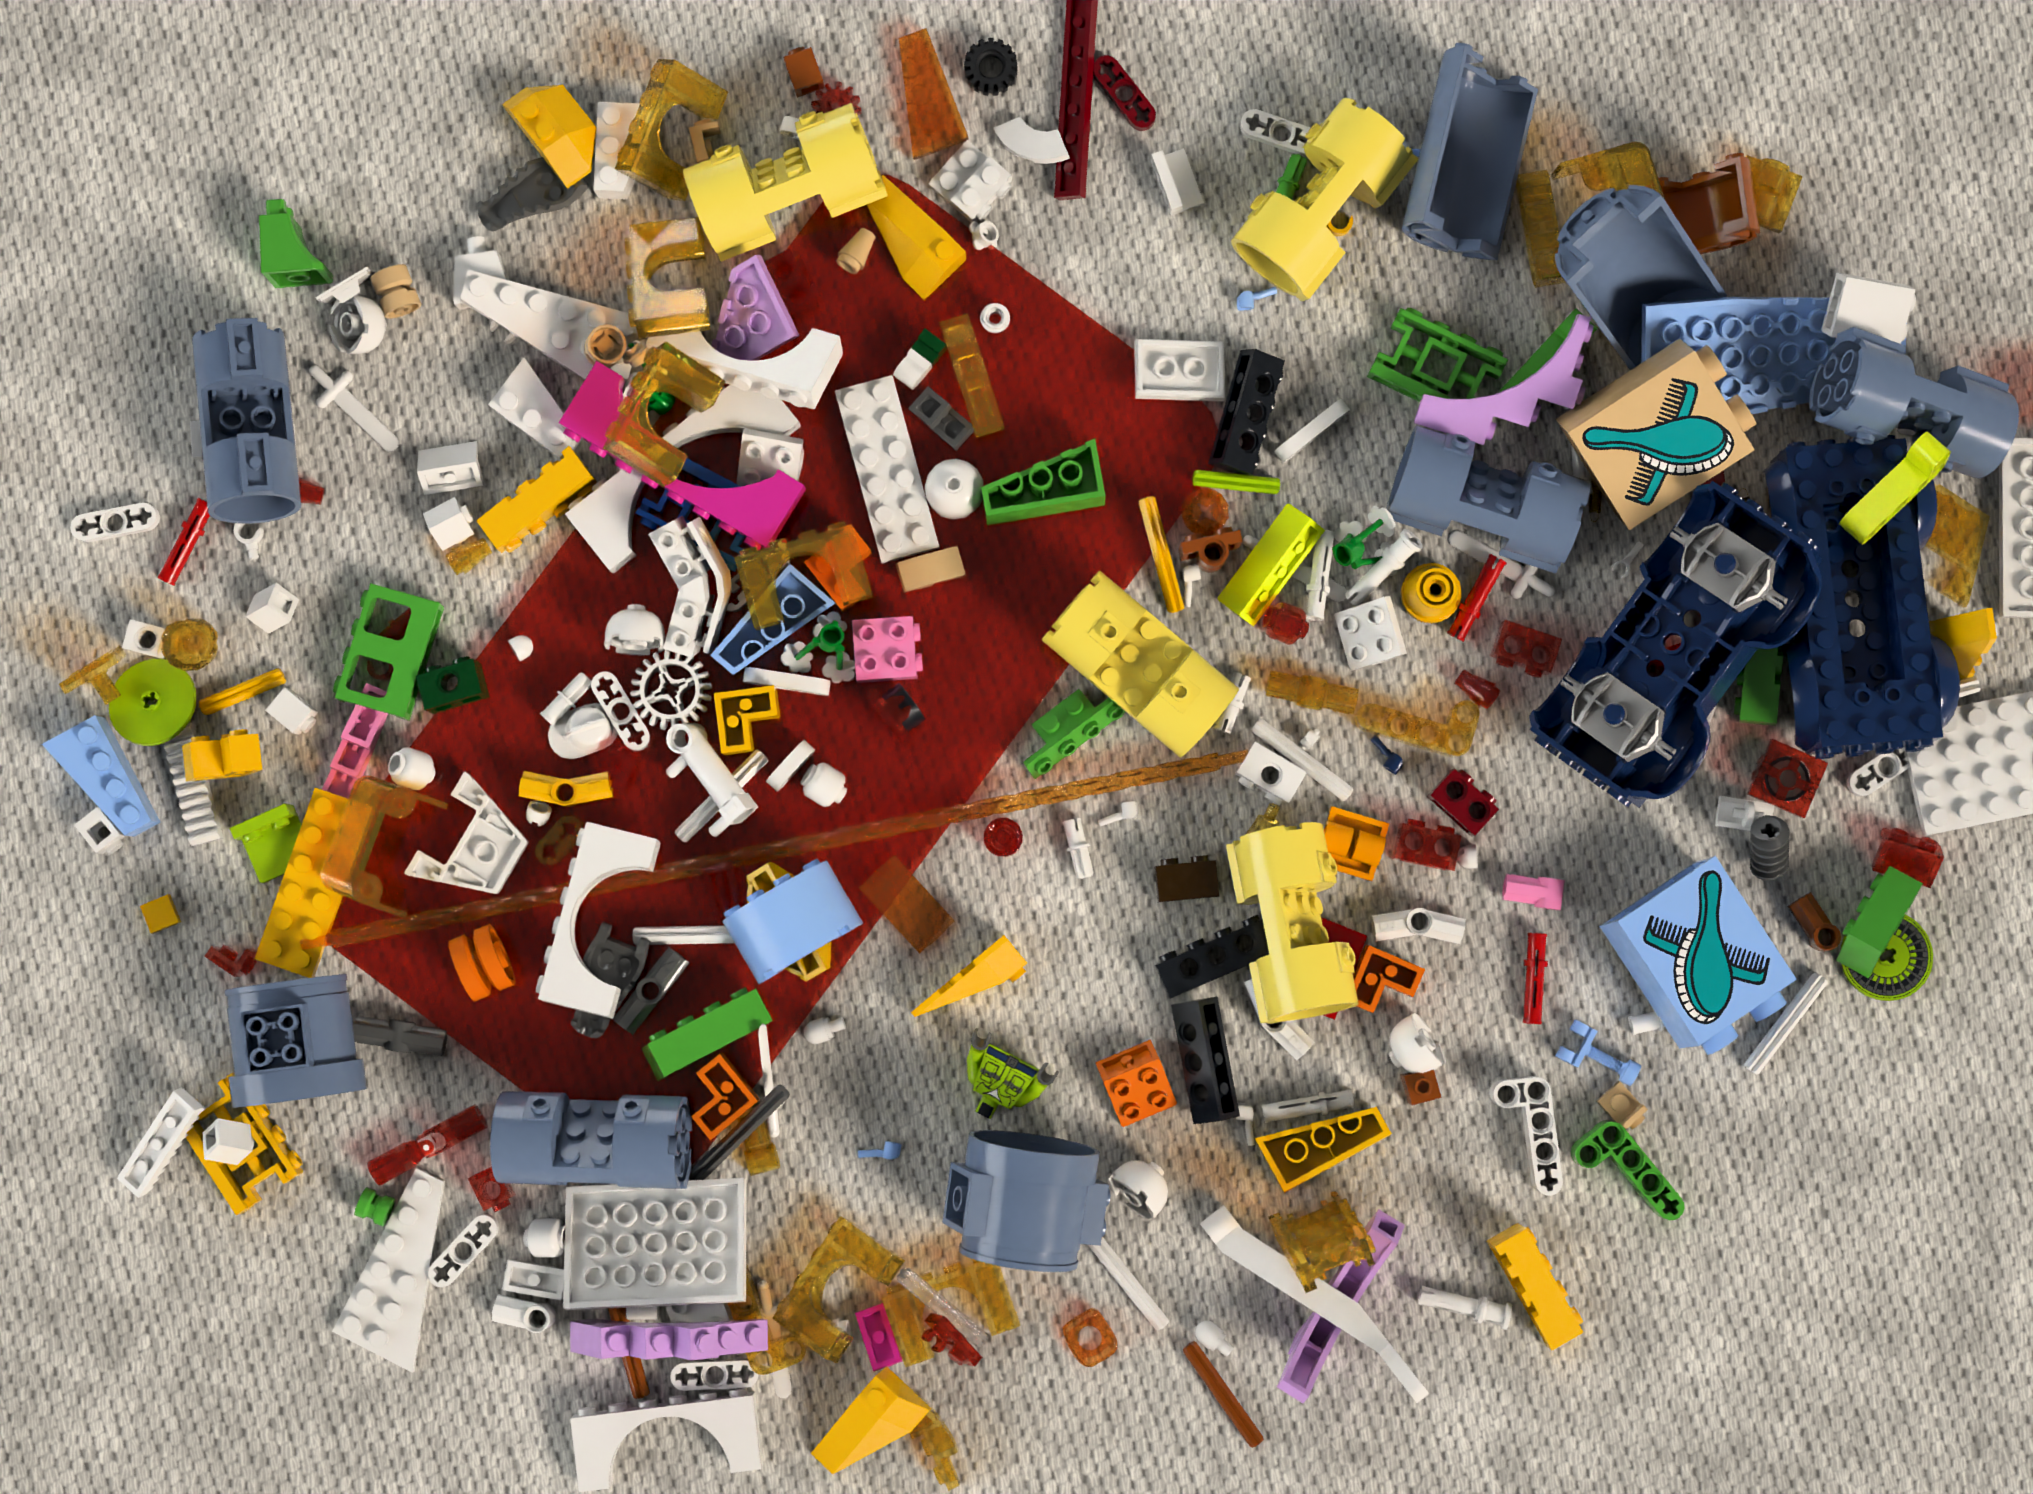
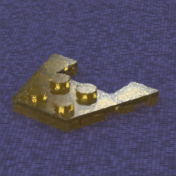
[1925,484,1990,608]

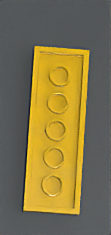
[254,788,374,978]

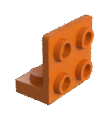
[1095,1039,1177,1127]

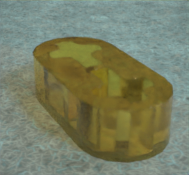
[535,815,585,865]

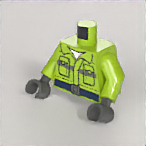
[966,1028,1059,1119]

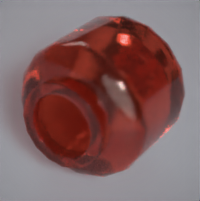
[1262,601,1309,645]

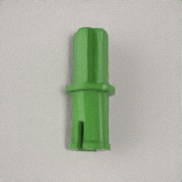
[1276,154,1307,199]

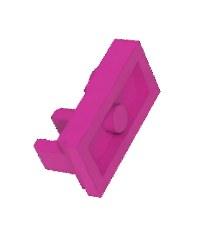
[855,1303,902,1372]

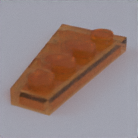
[899,28,969,161]

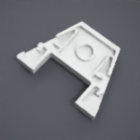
[404,771,529,894]

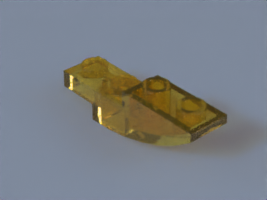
[905,1383,960,1491]

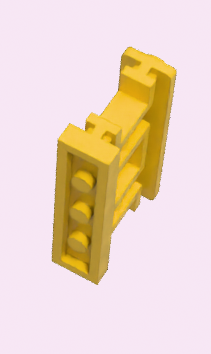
[186,1072,303,1215]

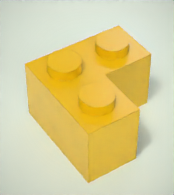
[714,685,781,755]
[182,729,262,782]

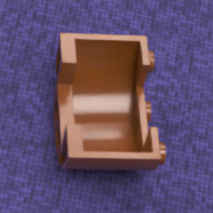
[1644,153,1760,254]

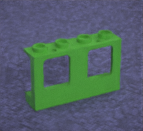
[333,583,444,721]

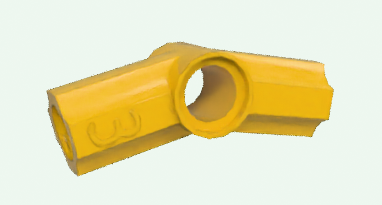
[518,771,614,807]

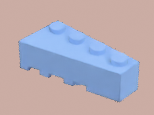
[710,563,835,675]
[42,715,161,837]

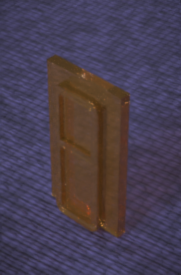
[858,855,955,954]

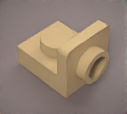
[689,119,721,164]
[1596,1081,1648,1129]

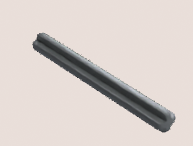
[689,1084,790,1180]

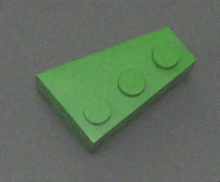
[1836,866,1923,978]

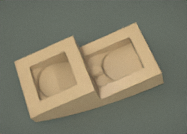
[895,546,966,593]

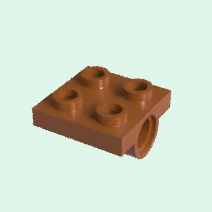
[1178,527,1243,573]

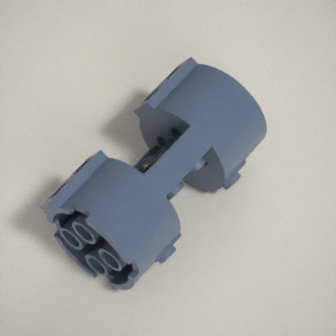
[192,318,301,524]
[1809,327,2019,479]
[1386,425,1590,573]
[490,1091,692,1189]

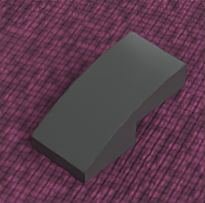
[908,387,976,451]

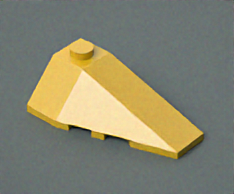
[1929,607,1997,680]
[911,935,1027,1017]

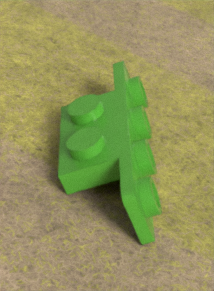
[1023,689,1125,779]

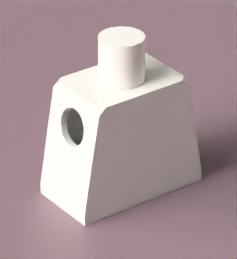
[453,236,508,310]

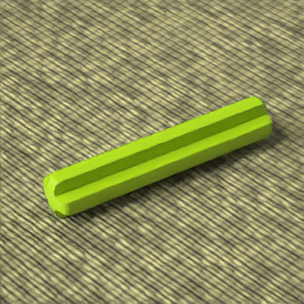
[1192,470,1280,494]

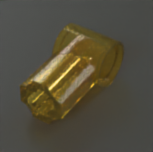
[738,1117,781,1176]

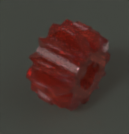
[811,82,862,115]

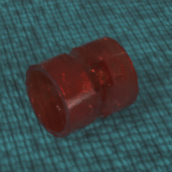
[984,818,1023,858]

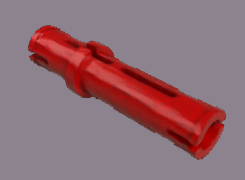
[157,498,210,586]
[1447,554,1507,642]
[1523,932,1548,1024]

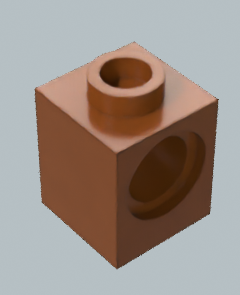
[783,47,825,98]
[1400,1069,1442,1106]

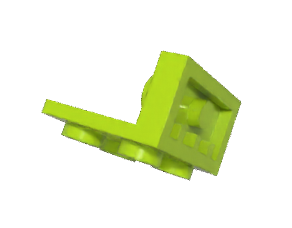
[229,803,302,883]

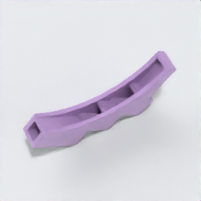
[1414,314,1594,445]
[1277,1209,1405,1403]
[570,1318,768,1360]

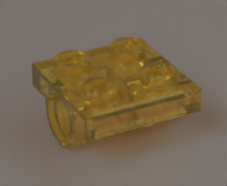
[1746,155,1803,234]

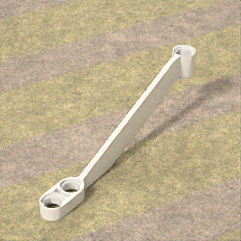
[1200,1205,1429,1403]

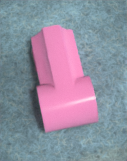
[1502,874,1565,910]

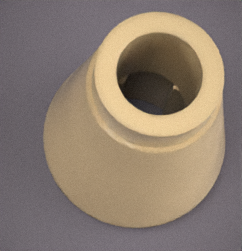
[836,228,876,274]

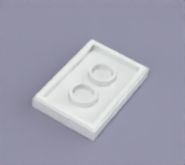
[1134,339,1225,401]

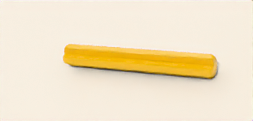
[1139,496,1184,613]

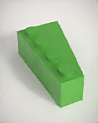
[981,438,1106,525]
[1734,644,1784,726]
[642,987,773,1081]

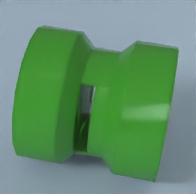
[354,1187,395,1227]

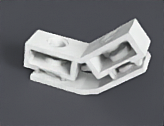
[648,515,732,658]

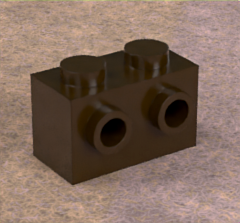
[1154,855,1219,903]

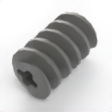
[1750,815,1790,880]

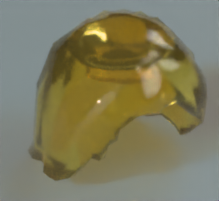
[161,618,218,671]

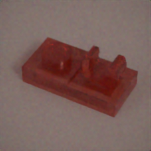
[921,1313,983,1366]

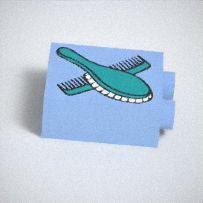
[1599,856,1797,1055]

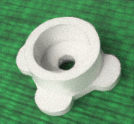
[969,221,999,250]

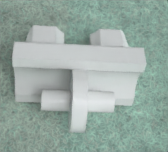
[1715,796,1775,831]

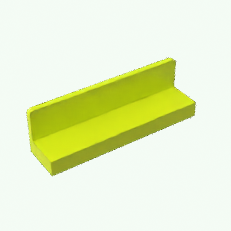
[1217,504,1325,627]

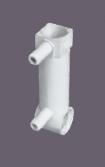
[666,723,758,837]

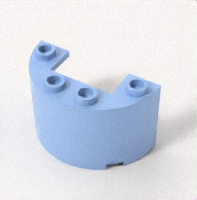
[722,858,863,985]

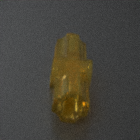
[1265,671,1359,715]

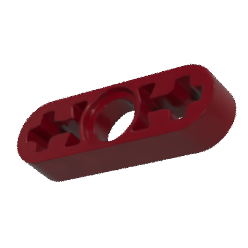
[1093,55,1156,131]

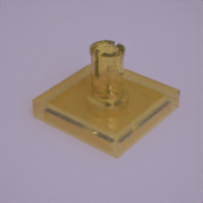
[59,645,126,705]

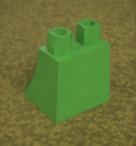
[259,199,333,288]

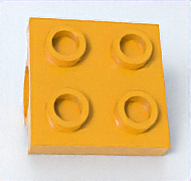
[1324,806,1389,881]

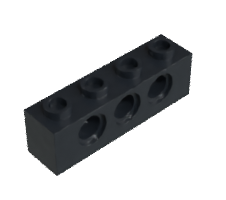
[1208,349,1285,475]
[1155,915,1269,999]
[1171,996,1240,1124]

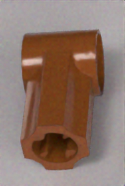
[1787,892,1841,951]

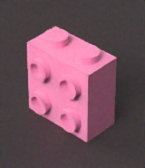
[852,616,923,683]

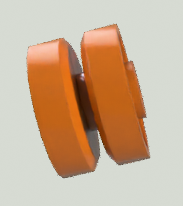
[448,923,516,1002]

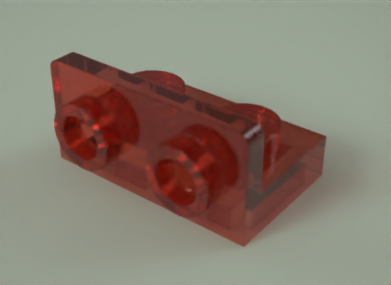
[1871,828,1944,888]

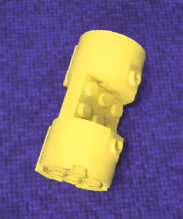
[1231,98,1418,301]
[683,103,888,262]
[1041,570,1239,758]
[1226,822,1359,1024]

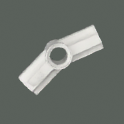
[1371,908,1466,945]
[1243,978,1315,1061]

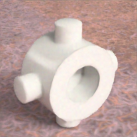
[1300,728,1320,750]

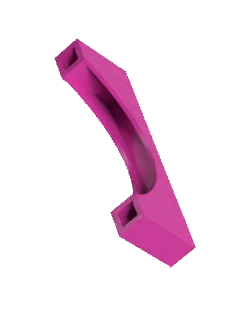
[559,361,806,551]

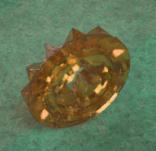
[1182,488,1229,536]

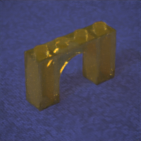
[614,59,728,201]
[624,217,711,338]
[603,342,726,487]
[734,522,873,631]
[772,1216,905,1363]
[881,1259,1021,1367]

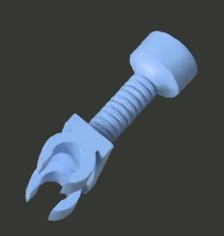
[1555,1020,1641,1086]

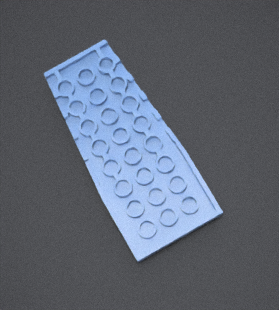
[1641,297,1907,414]

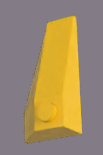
[867,175,966,301]
[811,1367,932,1474]

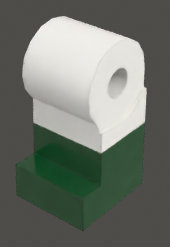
[893,328,947,390]

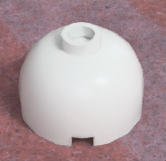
[329,295,387,354]
[925,459,984,520]
[604,604,665,655]
[1389,1013,1446,1073]
[1107,1160,1168,1219]

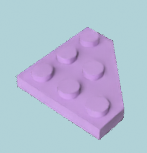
[711,255,800,361]

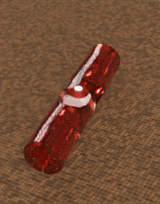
[367,1104,488,1186]

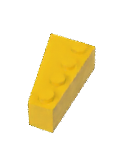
[476,446,597,553]
[1255,1107,1392,1193]
[1486,1223,1584,1351]

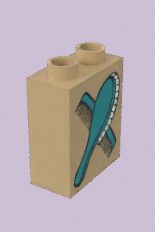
[1555,338,1757,530]

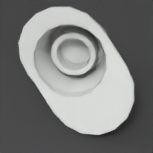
[548,703,618,759]

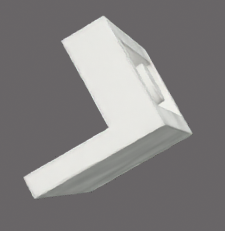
[1150,148,1204,216]
[417,441,483,495]

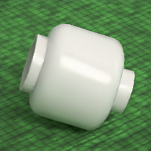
[388,747,435,790]
[801,762,847,807]
[523,1218,565,1258]

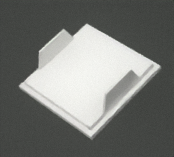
[315,267,375,304]

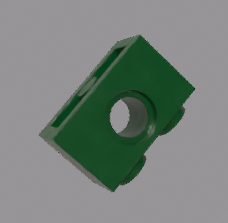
[416,656,490,714]

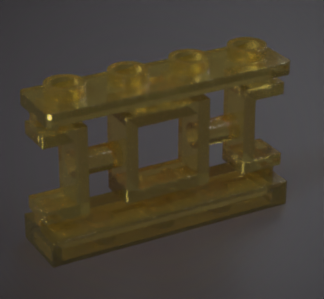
[1268,1191,1376,1293]

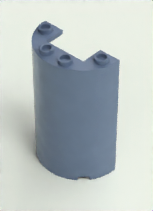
[1402,43,1538,260]
[1555,185,1727,370]

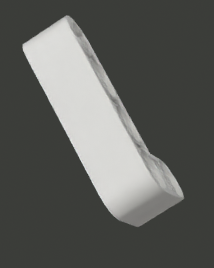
[1489,1076,1563,1196]

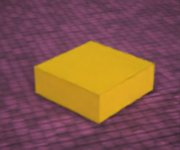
[140,894,181,934]

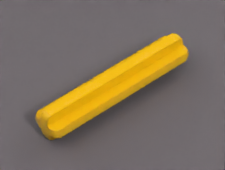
[199,668,286,715]

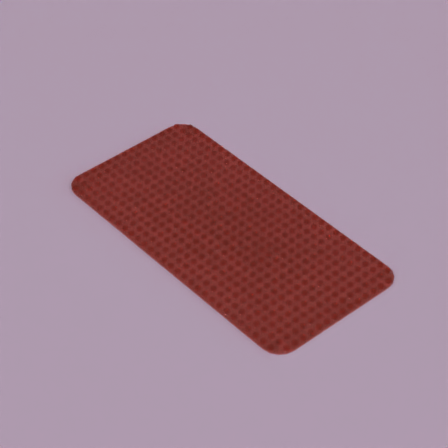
[327,174,1218,1165]

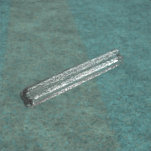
[897,1267,988,1347]

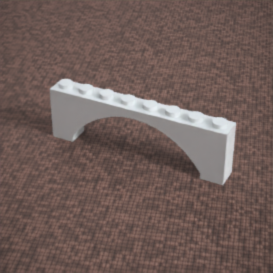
[565,385,801,574]

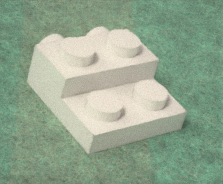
[928,140,1012,223]

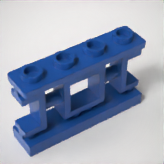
[635,449,752,572]

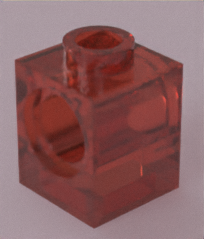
[468,1166,516,1213]

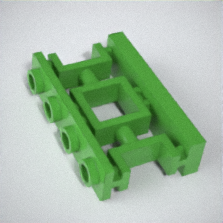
[1367,308,1508,402]

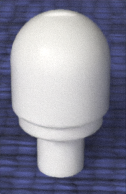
[803,1017,846,1044]
[1195,1320,1234,1357]

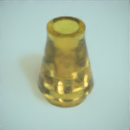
[445,537,492,576]

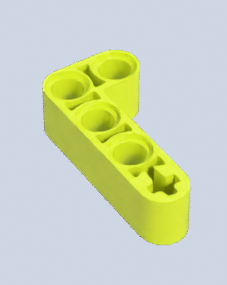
[1839,431,1951,545]

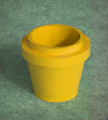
[1401,563,1461,624]

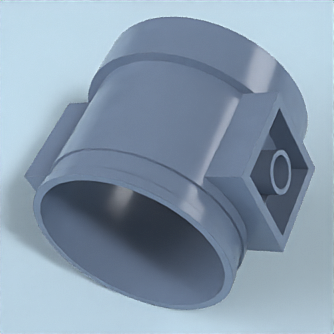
[225,974,367,1108]
[942,1130,1111,1272]

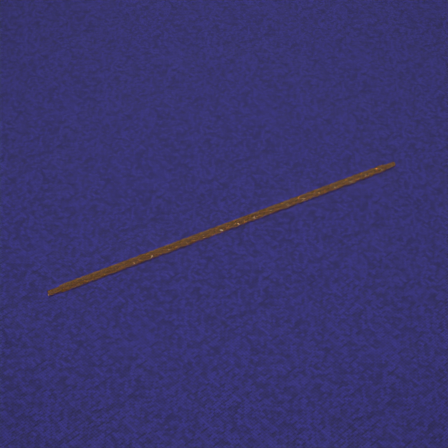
[300,749,1248,950]

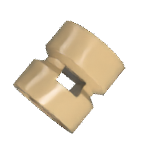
[370,264,422,319]
[584,324,627,368]

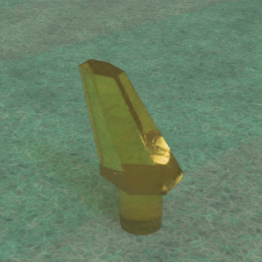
[1245,803,1280,835]

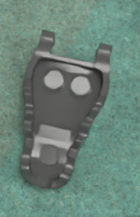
[478,157,588,232]
[571,921,650,1038]

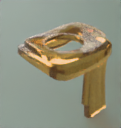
[1063,1308,1118,1367]

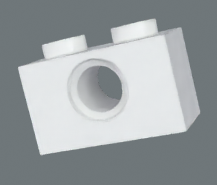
[1235,742,1307,806]

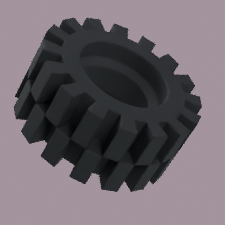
[964,38,1018,96]

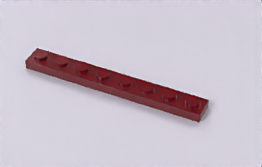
[1054,0,1098,200]

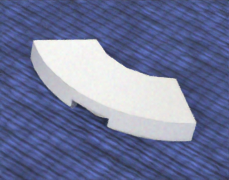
[994,116,1070,164]

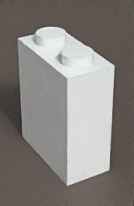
[1821,272,1916,344]

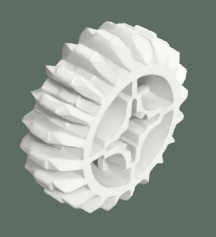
[630,650,712,730]

